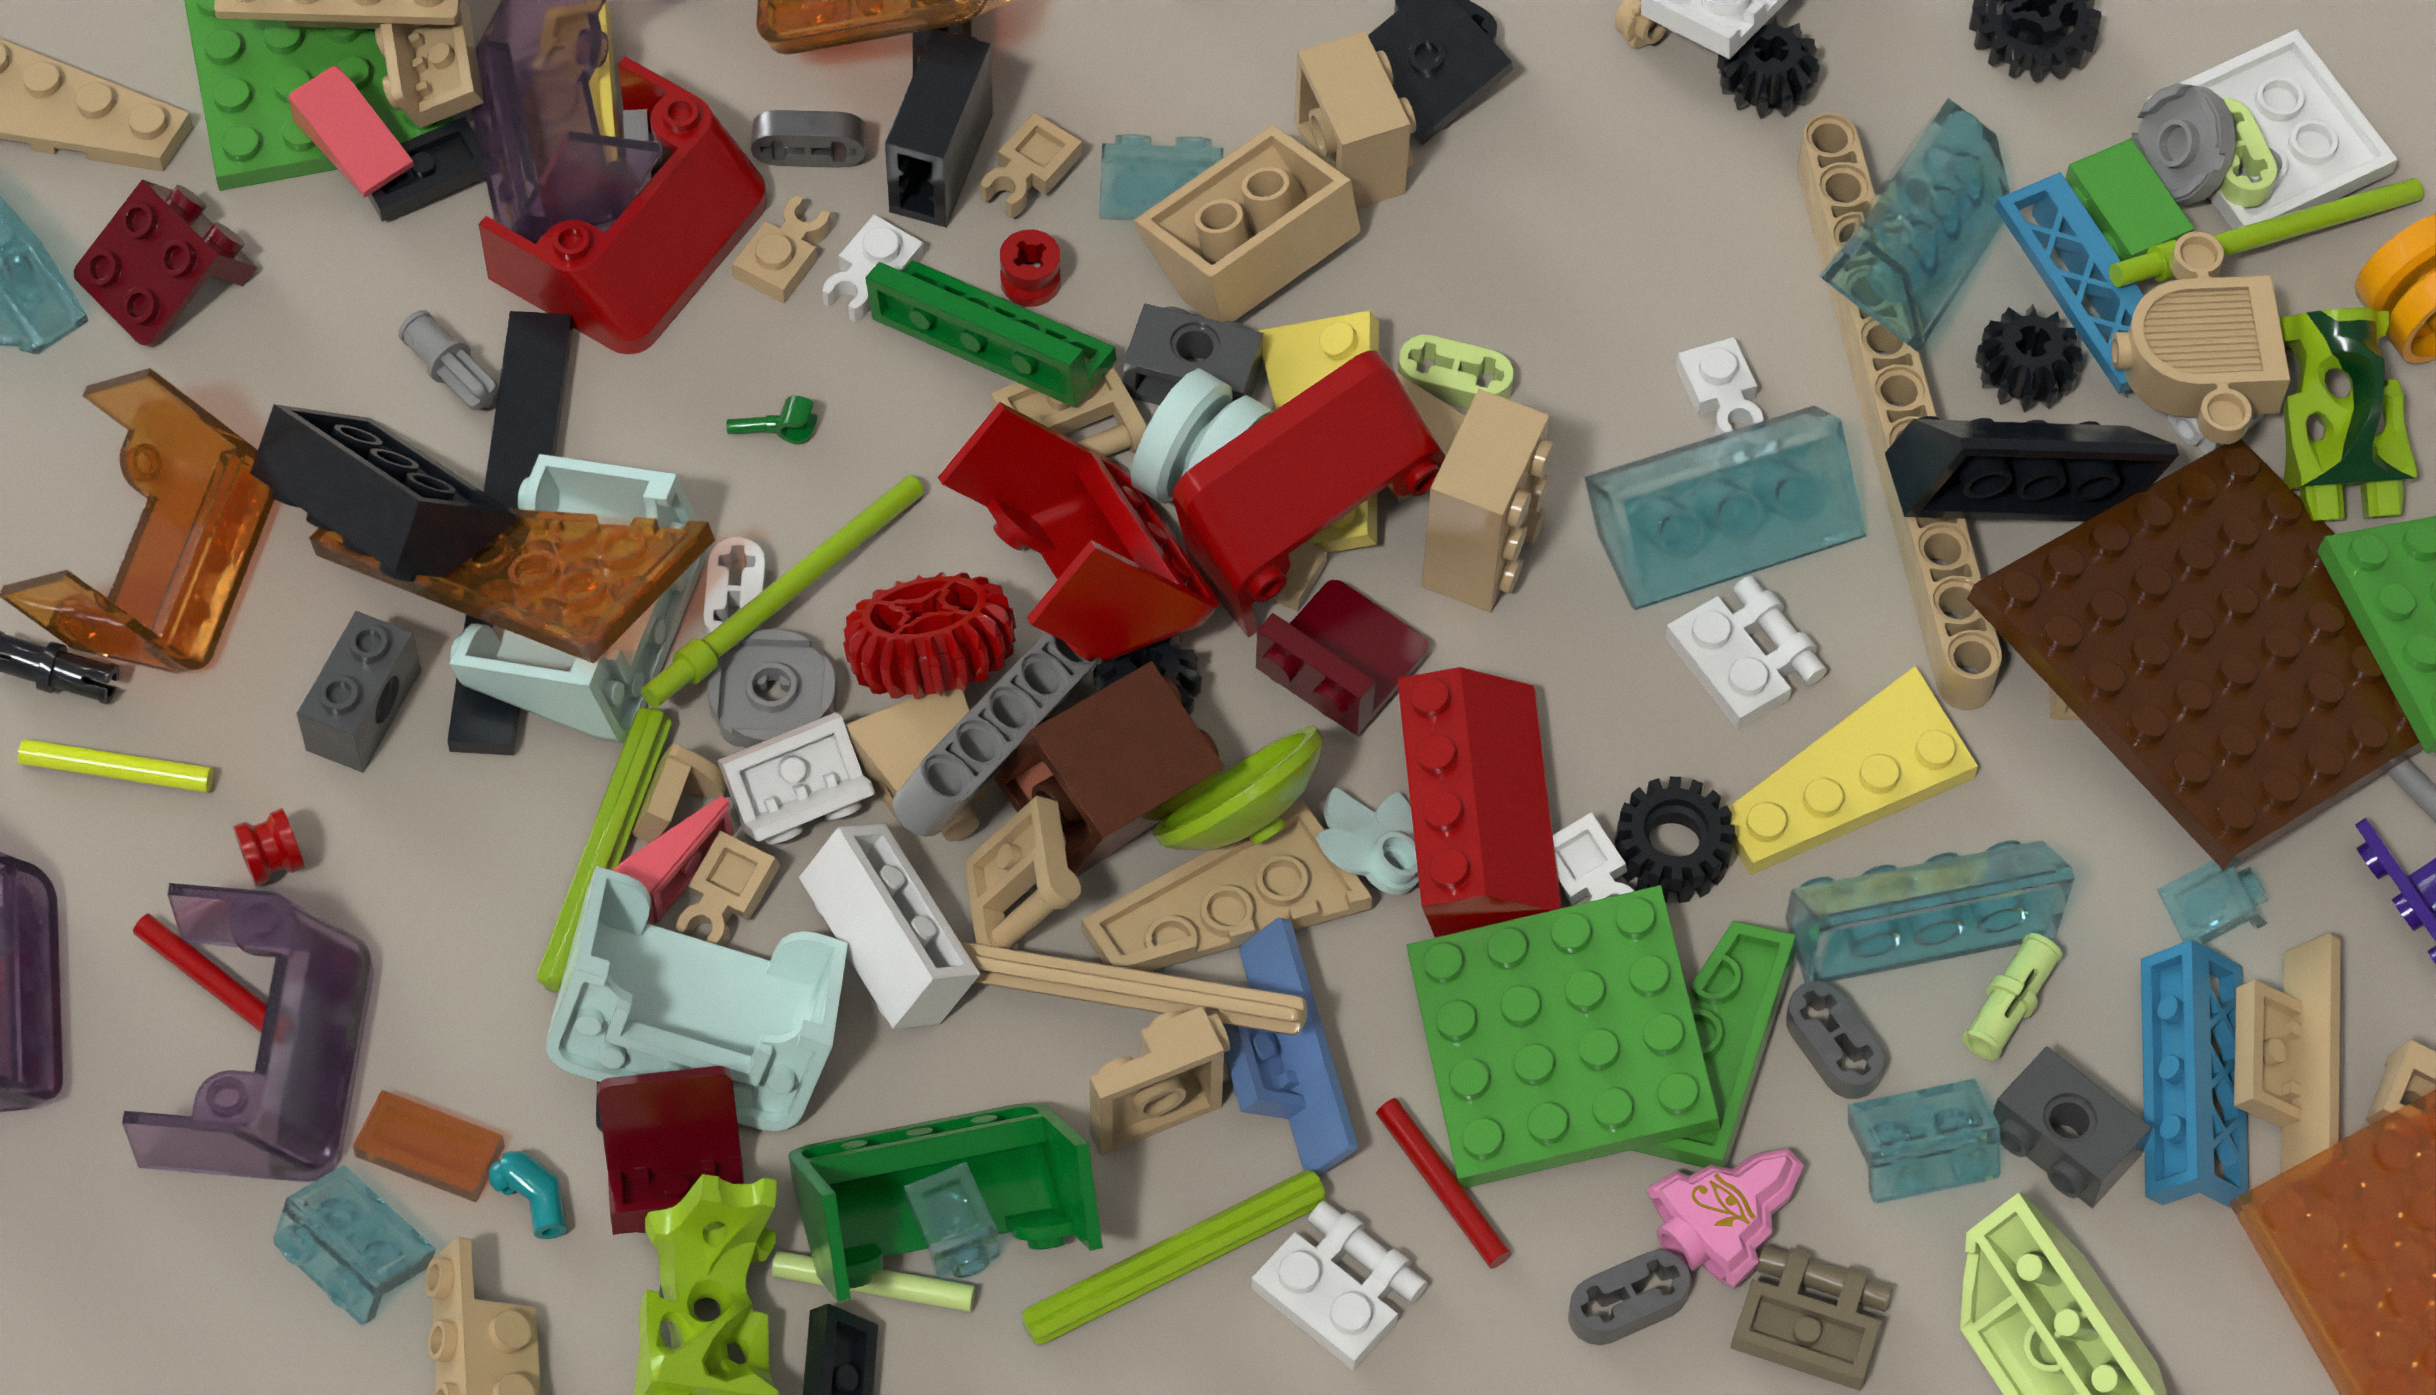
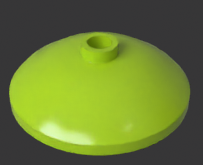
[1153,726,1323,850]

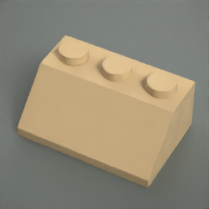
[1134,124,1361,322]

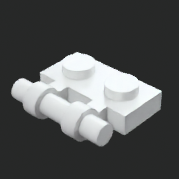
[1664,576,1827,731]
[1251,1201,1428,1371]

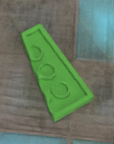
[1631,921,1797,1168]

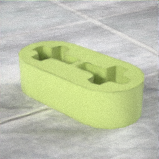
[2218,98,2278,207]
[1398,334,1514,409]

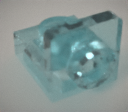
[2157,860,2269,945]
[904,1162,999,1280]

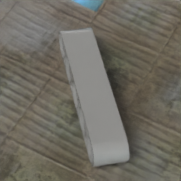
[893,632,1099,837]

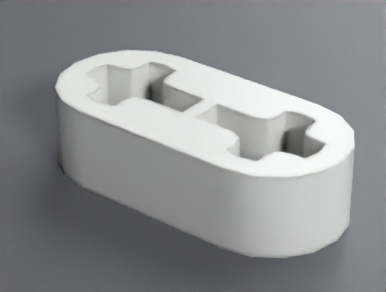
[703,536,767,655]

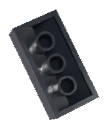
[250,404,517,582]
[1885,416,2179,522]

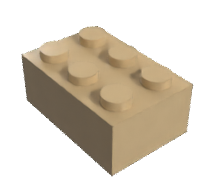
[1421,388,1555,613]

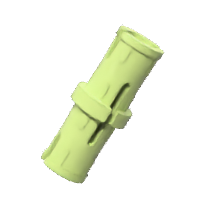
[1962,933,2062,1061]

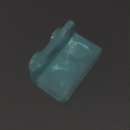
[1099,134,1224,220]
[1847,1078,2000,1203]
[273,1165,436,1325]

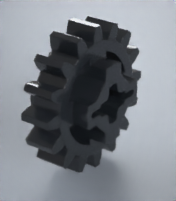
[1969,0,2102,81]

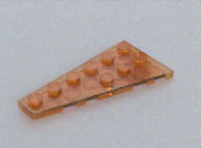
[309,509,715,664]

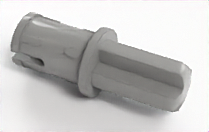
[398,310,499,411]

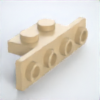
[214,0,460,29]
[2234,933,2341,1191]
[425,1237,541,1395]

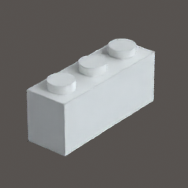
[799,824,980,1029]

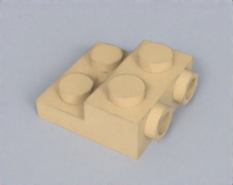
[1090,1006,1230,1155]

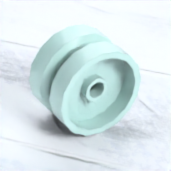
[1130,368,1274,504]

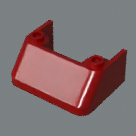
[478,56,767,354]
[1172,350,1445,638]
[938,402,1219,662]

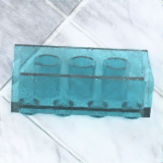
[1819,98,2011,352]
[1584,405,1866,610]
[1785,840,2075,983]

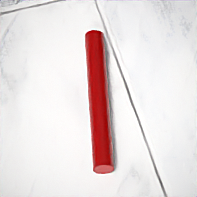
[133,914,295,1046]
[1376,1098,1511,1269]

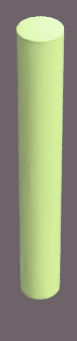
[772,1251,975,1312]

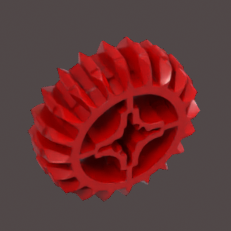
[843,572,1017,700]

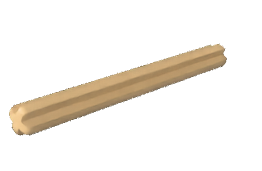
[960,941,1308,1036]

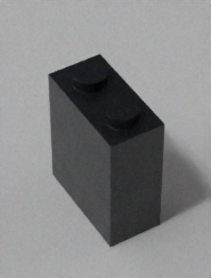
[885,28,993,228]

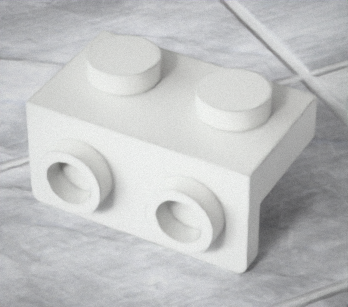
[717,712,875,844]

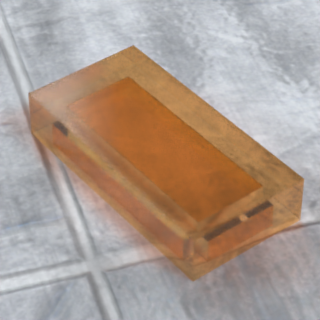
[352,1090,505,1202]

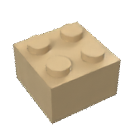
[1294,30,1416,209]

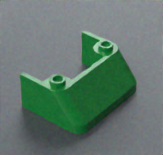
[788,1103,1103,1302]

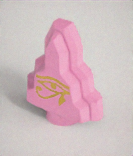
[1646,1148,1804,1289]

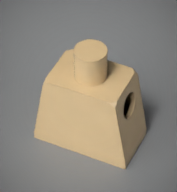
[846,689,987,841]

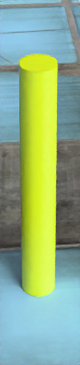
[18,739,214,793]

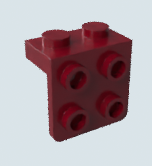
[74,179,258,347]
[1256,580,1428,736]
[597,1066,744,1235]

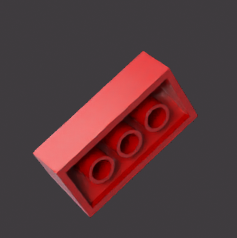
[1397,667,1562,938]

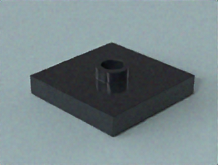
[1368,0,1514,145]

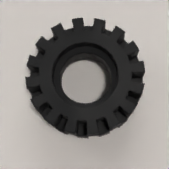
[1614,776,1735,903]

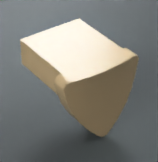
[631,743,727,843]

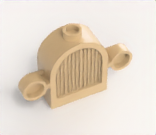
[2111,231,2290,444]

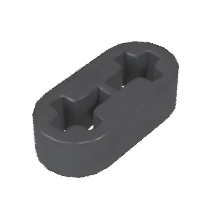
[751,110,867,168]
[1786,981,1885,1099]
[1568,1250,1691,1345]

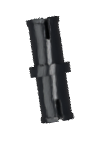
[0,631,120,705]

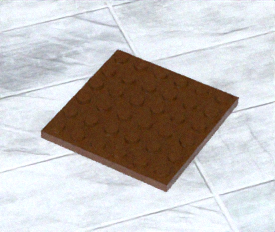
[1967,439,2423,871]

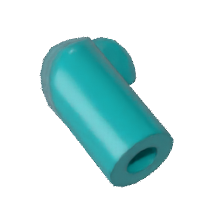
[488,1151,567,1239]

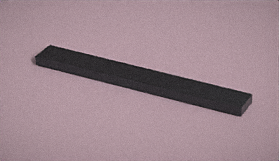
[447,311,573,755]

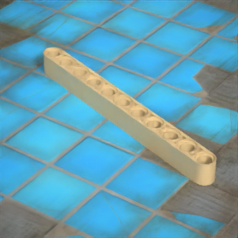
[1797,113,2002,710]

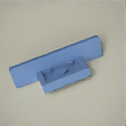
[1223,918,1358,1177]

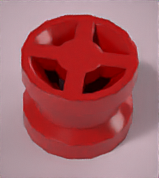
[1000,229,1061,307]
[233,808,305,887]

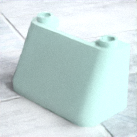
[449,454,706,743]
[546,866,848,1132]

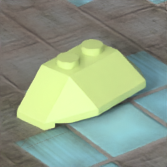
[1960,1192,2167,1395]

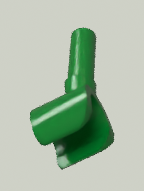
[726,396,818,445]

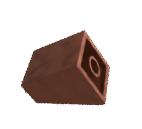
[994,661,1225,877]

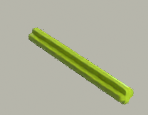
[536,707,672,992]
[1022,1169,1326,1345]

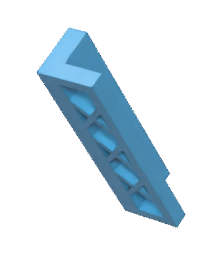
[1995,172,2144,394]
[2141,939,2249,1210]

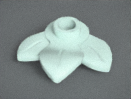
[1316,787,1419,895]

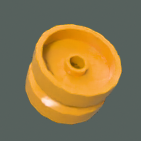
[2354,213,2436,364]

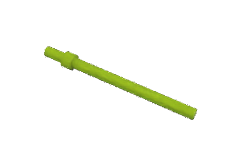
[2109,178,2424,287]
[641,475,924,708]

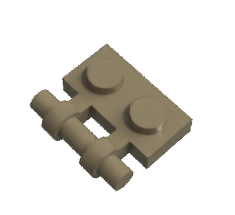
[1730,1245,1893,1391]

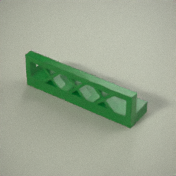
[865,260,1117,408]

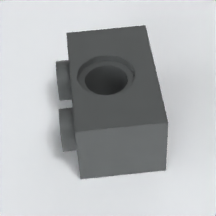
[1123,303,1263,405]
[296,611,421,773]
[1988,1046,2152,1209]

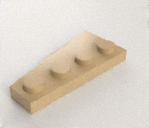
[0,38,193,172]
[1081,799,1372,971]

